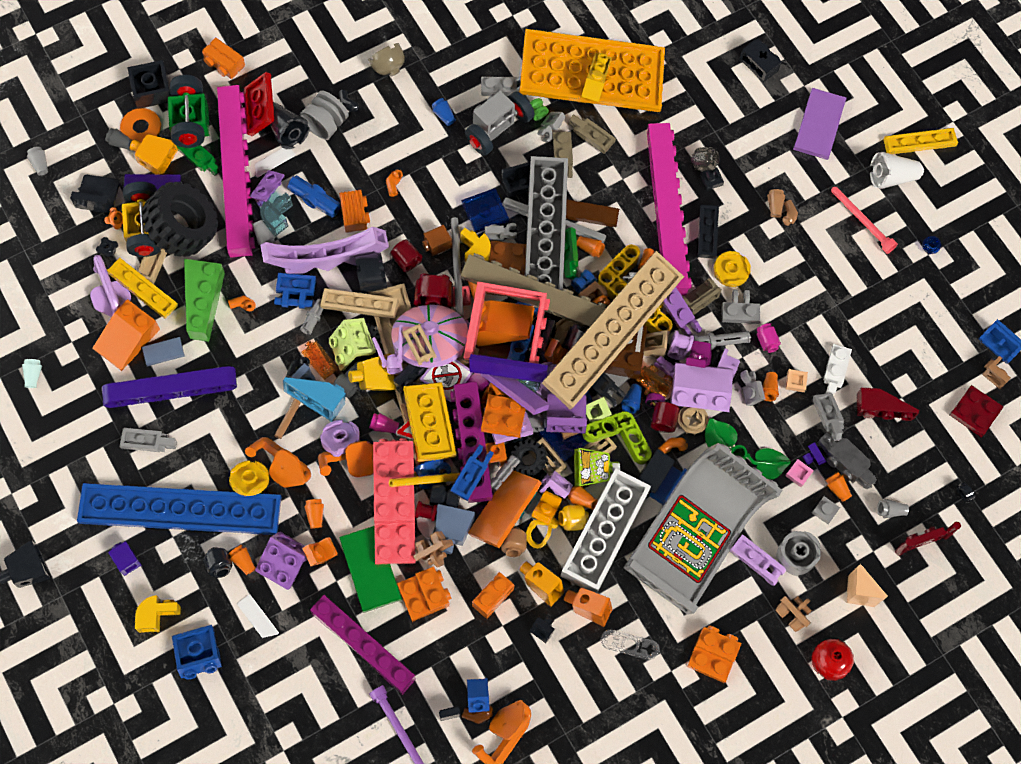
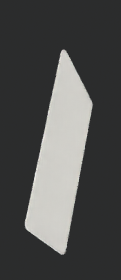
[255,148,295,178]
[237,595,279,638]

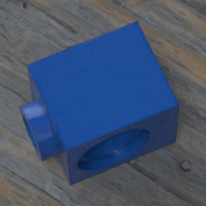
[467,678,489,712]

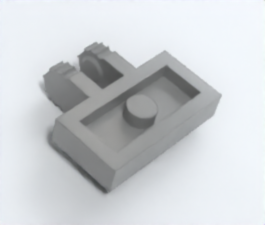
[722,290,760,324]

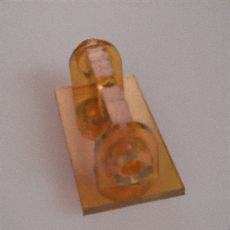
[301,341,339,380]

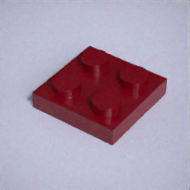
[949,385,1003,438]

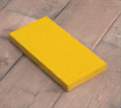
[403,382,457,462]

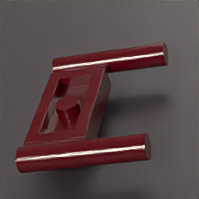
[895,521,961,556]

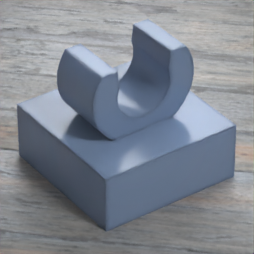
[291,363,316,381]

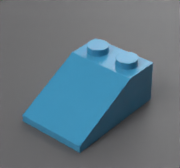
[283,377,346,422]

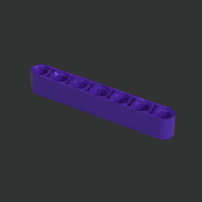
[102,366,237,408]

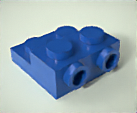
[172,625,222,679]

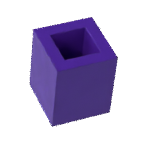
[108,541,142,576]

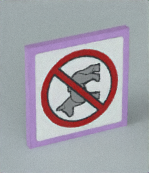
[420,359,473,402]

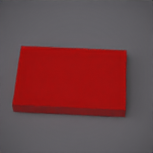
[244,72,274,136]

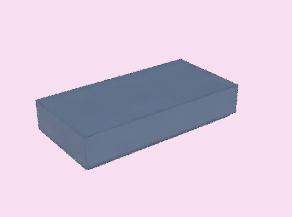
[142,337,185,367]

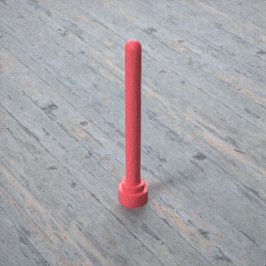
[831,187,898,254]

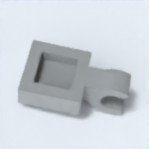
[537,112,566,142]
[485,223,517,241]
[740,370,765,406]

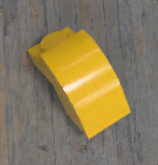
[460,228,491,262]
[135,595,181,633]

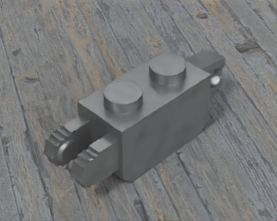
[818,433,877,489]

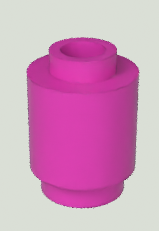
[757,323,781,353]

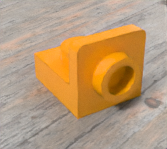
[531,491,562,525]

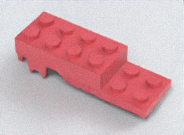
[373,438,415,565]

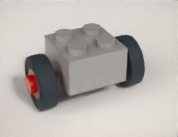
[465,91,535,155]

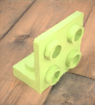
[329,318,376,371]

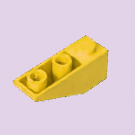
[581,53,612,102]

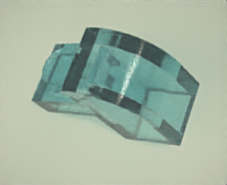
[260,193,293,237]

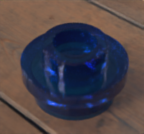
[922,236,941,254]

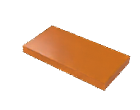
[468,470,542,548]

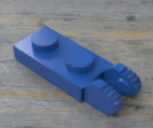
[450,444,494,501]

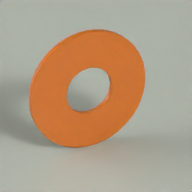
[120,108,161,142]

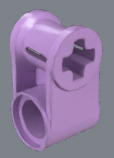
[668,330,694,360]

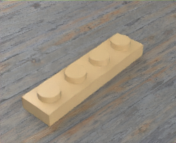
[320,288,399,319]

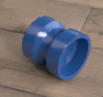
[571,269,597,294]

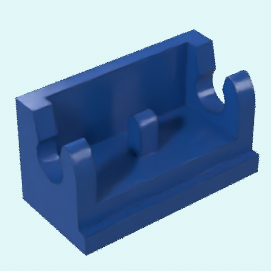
[979,319,1021,364]

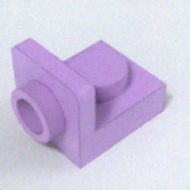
[539,471,573,499]

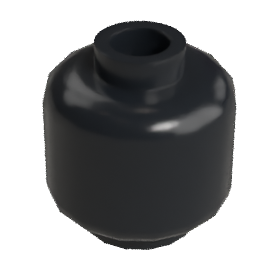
[203,547,233,578]

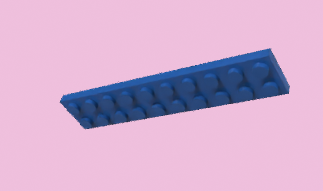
[77,483,282,535]

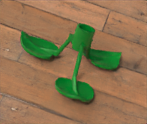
[705,419,791,480]

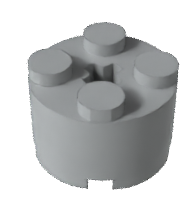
[776,531,821,576]

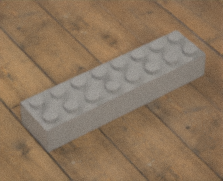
[525,156,568,291]

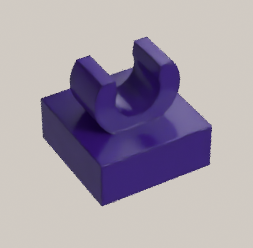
[803,442,826,465]

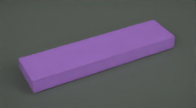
[481,374,549,415]

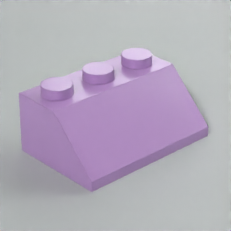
[670,362,733,412]

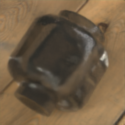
[691,147,720,171]

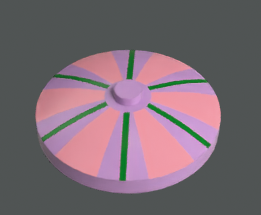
[391,305,468,368]

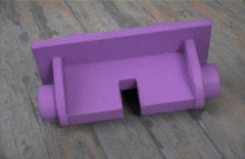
[250,170,284,207]

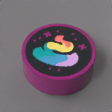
[645,393,666,408]

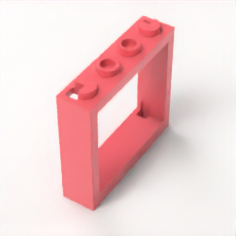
[463,282,550,364]

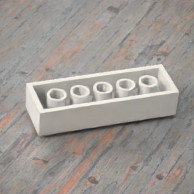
[561,468,651,593]

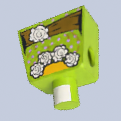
[574,448,620,487]

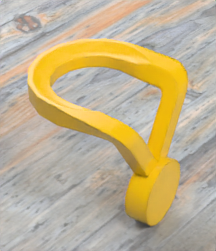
[526,518,559,549]

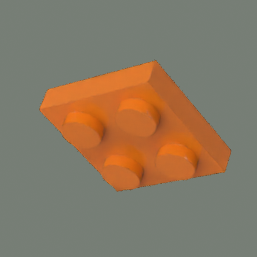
[481,394,526,438]

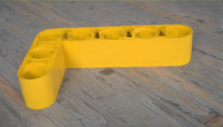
[598,244,672,335]

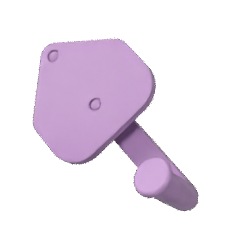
[90,255,131,317]

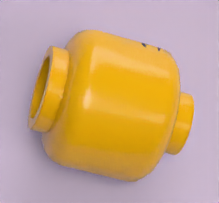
[558,505,589,531]

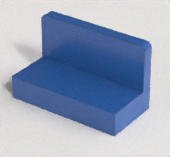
[650,466,687,506]

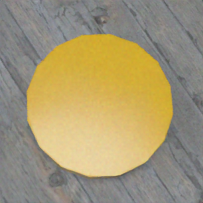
[713,251,751,287]
[229,461,269,496]

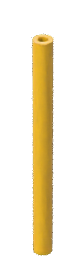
[389,473,460,487]

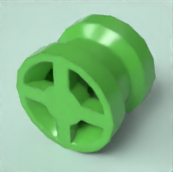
[530,98,549,121]

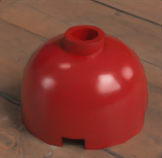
[812,639,854,681]

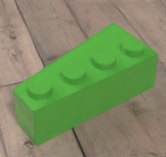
[184,259,225,342]

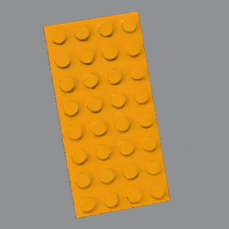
[519,29,665,112]

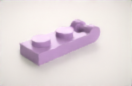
[730,534,786,586]

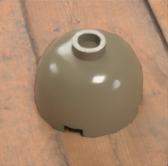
[368,43,404,77]

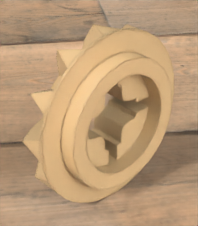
[677,407,709,435]

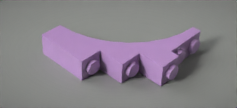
[260,227,389,275]

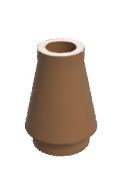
[767,189,785,218]

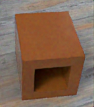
[422,225,452,256]

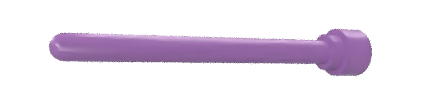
[369,685,424,764]

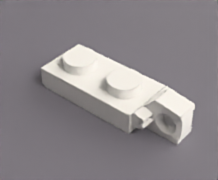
[823,344,852,395]

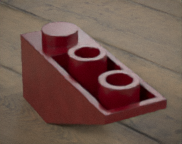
[857,388,919,421]

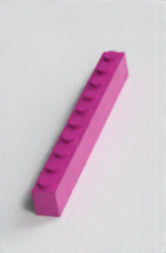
[217,85,255,258]
[647,123,692,296]

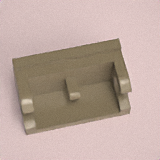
[683,278,722,315]

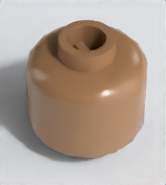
[501,526,527,557]

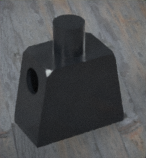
[0,540,51,588]

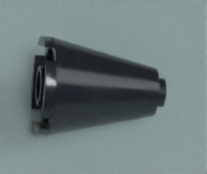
[269,102,310,149]

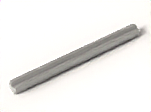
[502,198,606,243]

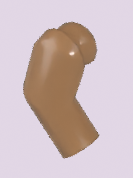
[782,200,798,226]

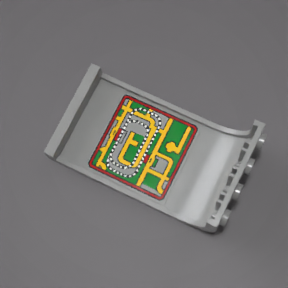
[624,443,783,615]

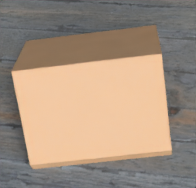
[847,564,887,607]

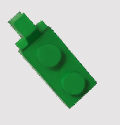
[176,145,220,176]
[564,227,578,280]

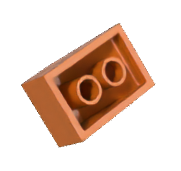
[93,299,160,371]
[476,300,535,347]

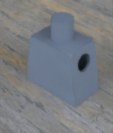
[435,504,475,554]

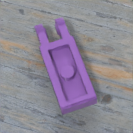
[662,287,702,337]

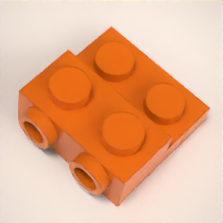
[397,566,452,622]
[687,626,742,683]

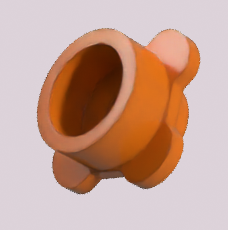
[104,207,123,229]

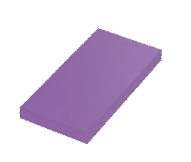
[793,88,846,160]

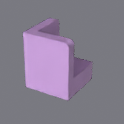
[717,348,740,378]

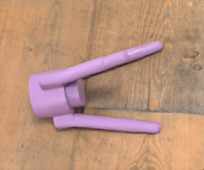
[372,325,403,375]

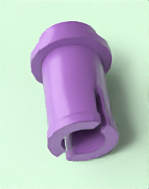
[654,356,675,379]

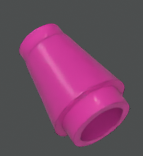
[369,413,399,434]

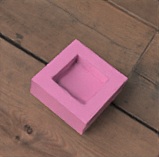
[786,459,814,487]

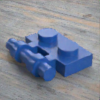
[274,273,316,309]

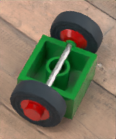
[168,75,210,148]

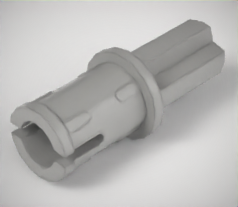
[300,299,323,335]

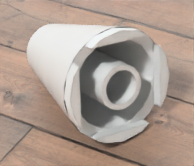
[870,152,924,189]

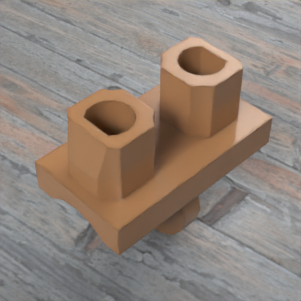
[414,531,454,567]
[775,596,811,632]

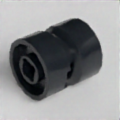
[430,482,460,508]

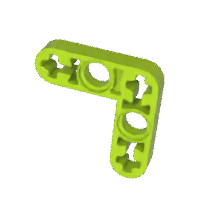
[582,411,652,465]

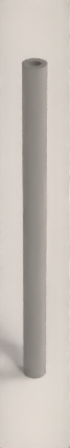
[451,217,464,317]

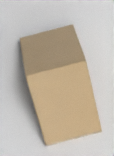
[644,330,669,358]

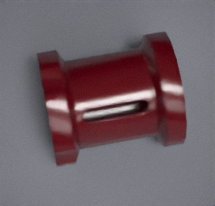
[415,501,438,522]

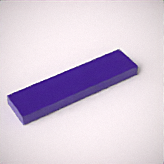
[469,354,548,383]

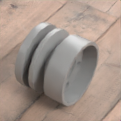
[300,91,349,140]

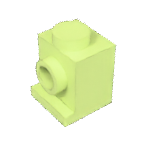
[586,397,612,423]

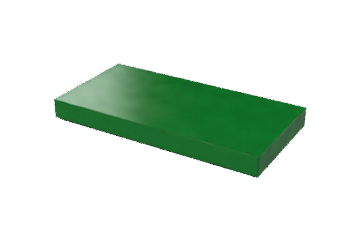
[339,526,402,613]

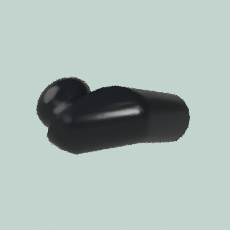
[339,90,359,112]
[286,357,310,378]

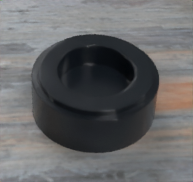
[957,482,975,502]

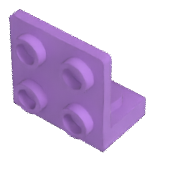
[546,394,587,433]
[255,532,308,590]

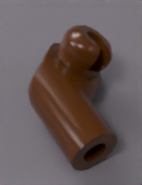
[462,705,493,724]

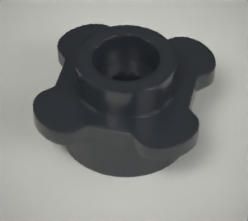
[96,237,118,257]

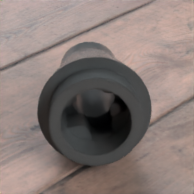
[105,128,133,151]

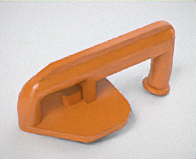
[245,437,311,487]
[318,441,374,477]
[472,700,531,764]

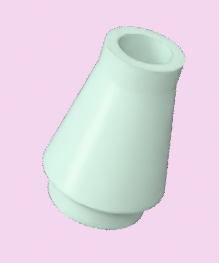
[22,359,42,388]

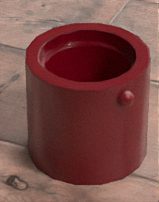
[390,239,422,272]
[651,402,680,433]

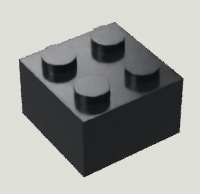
[127,60,172,109]

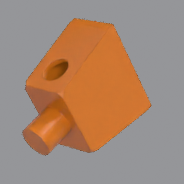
[564,588,612,627]

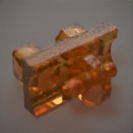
[637,364,673,398]

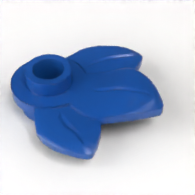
[414,459,451,489]

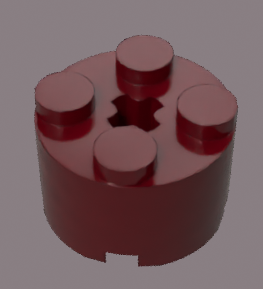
[414,273,453,309]

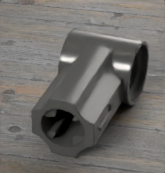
[333,359,361,398]

